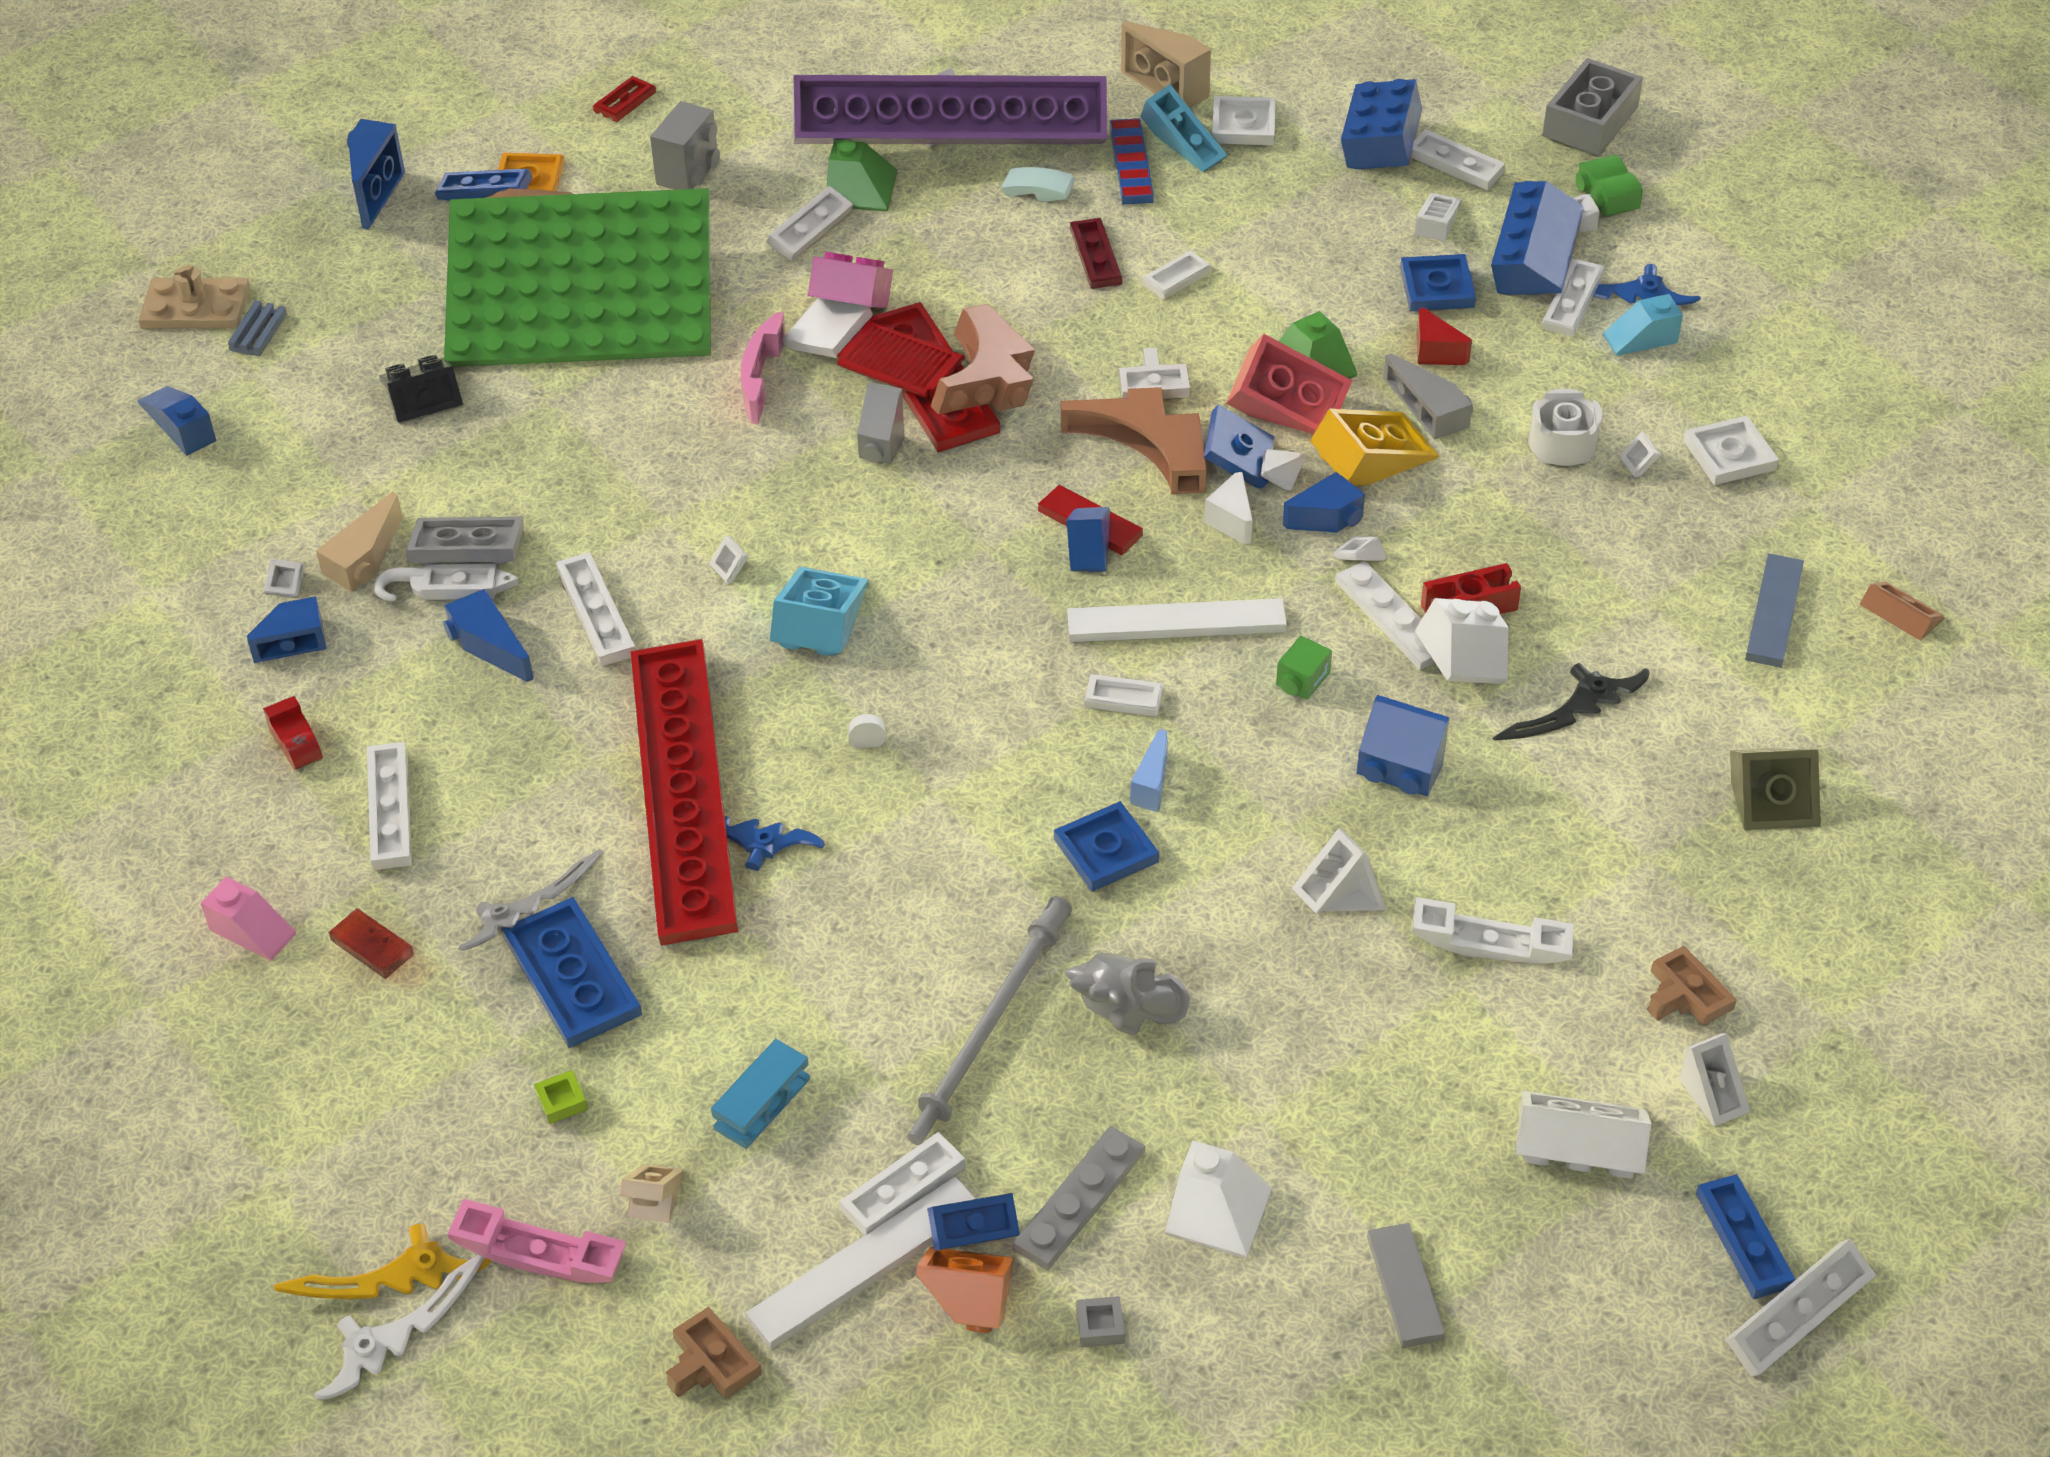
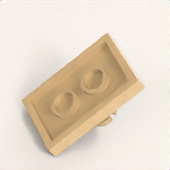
[138,265,250,328]

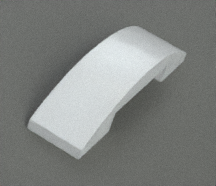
[1412,897,1574,964]

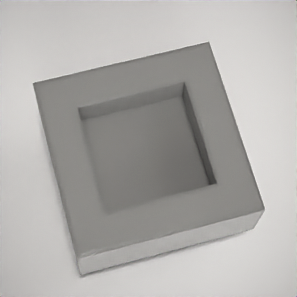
[1076,1296,1125,1347]

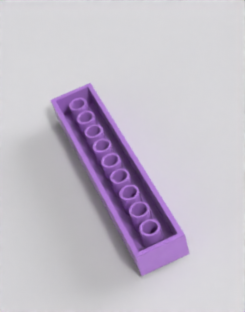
[793,75,1107,144]

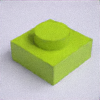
[533,1070,588,1124]

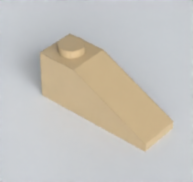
[316,491,403,592]

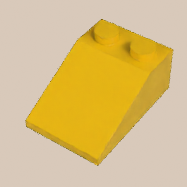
[1310,409,1439,486]

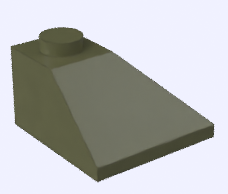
[1730,748,1821,830]

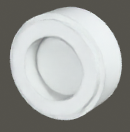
[848,714,886,749]

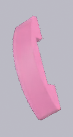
[741,312,786,424]
[447,1199,626,1283]

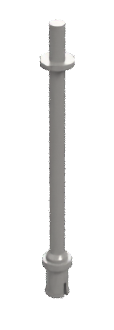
[907,896,1072,1145]

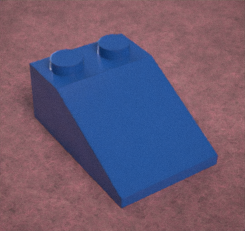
[347,119,405,230]

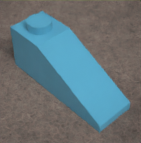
[1140,84,1227,172]

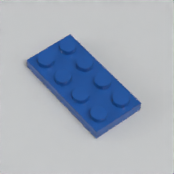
[501,897,642,1048]

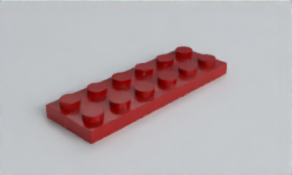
[869,302,1000,452]

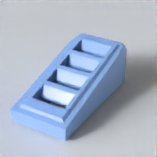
[1130,729,1168,813]

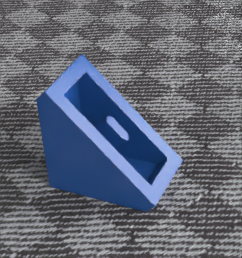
[1066,507,1111,572]

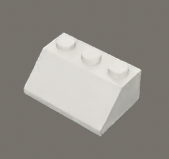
[1516,1091,1652,1178]

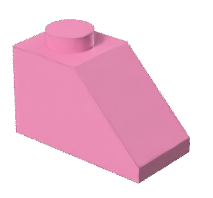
[201,877,296,961]

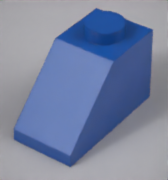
[1283,472,1365,533]
[247,596,327,663]

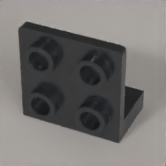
[379,355,463,422]

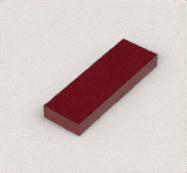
[1070,218,1123,289]

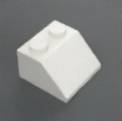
[1415,598,1508,684]

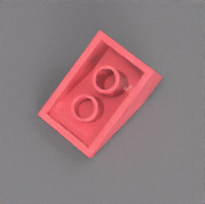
[1226,334,1352,434]

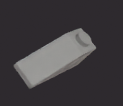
[1383,353,1473,440]

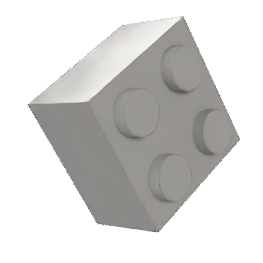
[650,101,720,190]

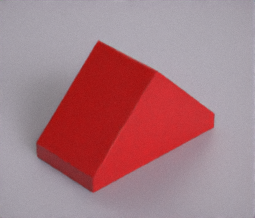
[1416,307,1472,365]

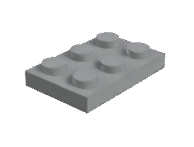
[406,516,524,566]

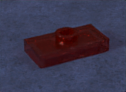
[328,908,414,979]

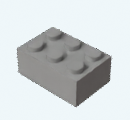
[1542,58,1643,156]

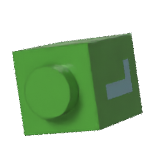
[1276,635,1332,700]

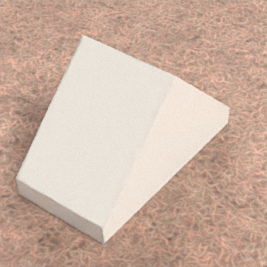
[1204,472,1252,544]
[1679,1033,1750,1126]

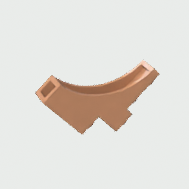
[931,304,1035,414]
[1060,387,1207,494]

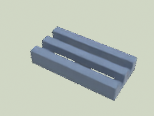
[228,300,287,356]

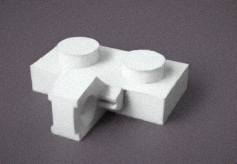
[1119,348,1190,399]

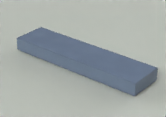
[1745,553,1804,668]

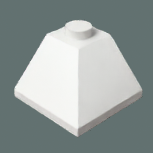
[1165,1140,1272,1259]

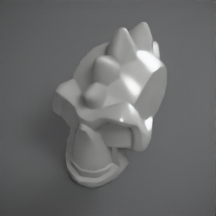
[1065,953,1190,1035]

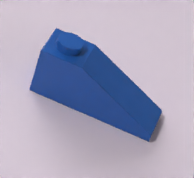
[138,386,217,456]
[443,589,533,682]

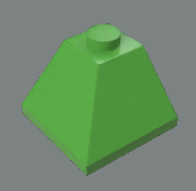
[827,140,897,211]
[1279,311,1357,379]

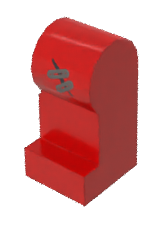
[263,695,323,770]

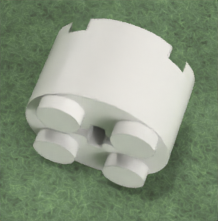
[1528,389,1602,466]

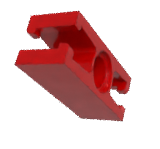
[1421,563,1521,614]

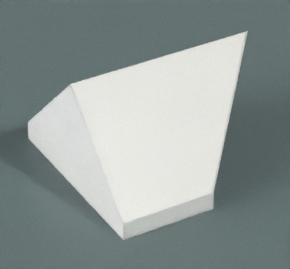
[1292,829,1386,914]

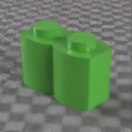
[1575,155,1643,217]

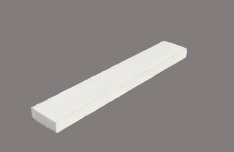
[1067,598,1287,642]
[745,1177,975,1350]

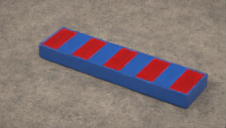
[1110,118,1154,205]

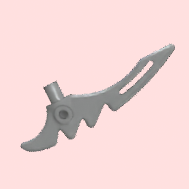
[458,849,603,951]

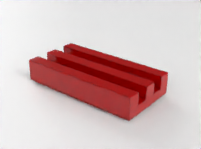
[593,76,656,123]

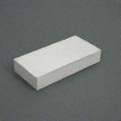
[1142,251,1212,300]
[1084,674,1163,717]

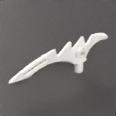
[314,1254,485,1400]

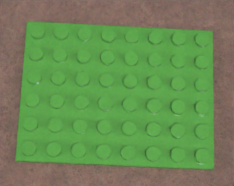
[444,188,711,367]

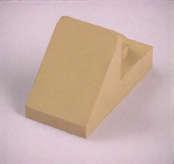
[620,1164,684,1223]

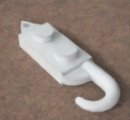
[374,564,519,601]

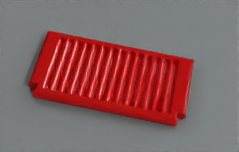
[837,321,965,398]

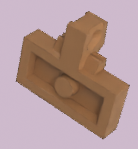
[1647,946,1737,1026]
[666,1307,761,1399]

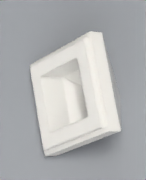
[1619,431,1661,478]
[709,535,748,584]

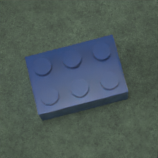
[1341,79,1422,169]

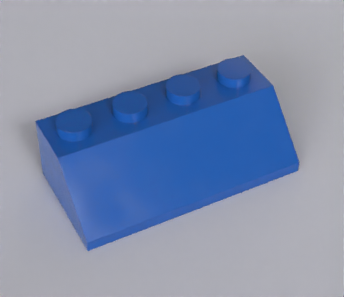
[1491,181,1584,295]

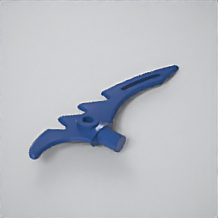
[1593,264,1701,305]
[725,816,825,871]

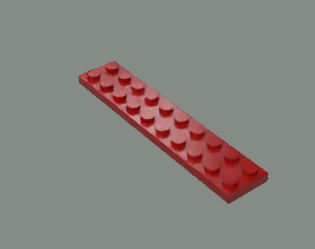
[630,639,739,946]

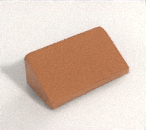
[1860,581,1945,641]

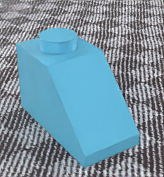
[1603,294,1683,356]

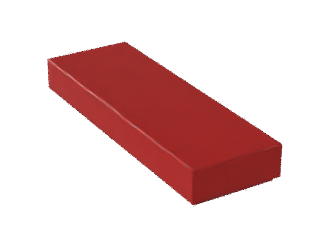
[1038,484,1143,556]

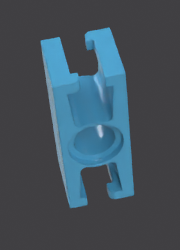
[711,1038,810,1149]

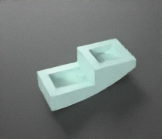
[1002,167,1075,202]

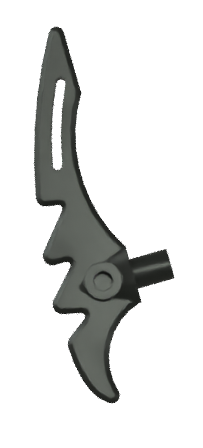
[1492,663,1650,741]

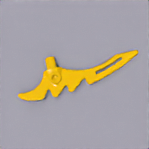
[273,1224,492,1299]

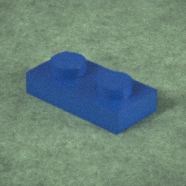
[927,1193,1020,1251]

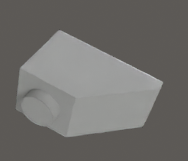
[857,382,905,464]

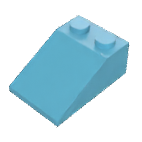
[770,567,869,656]

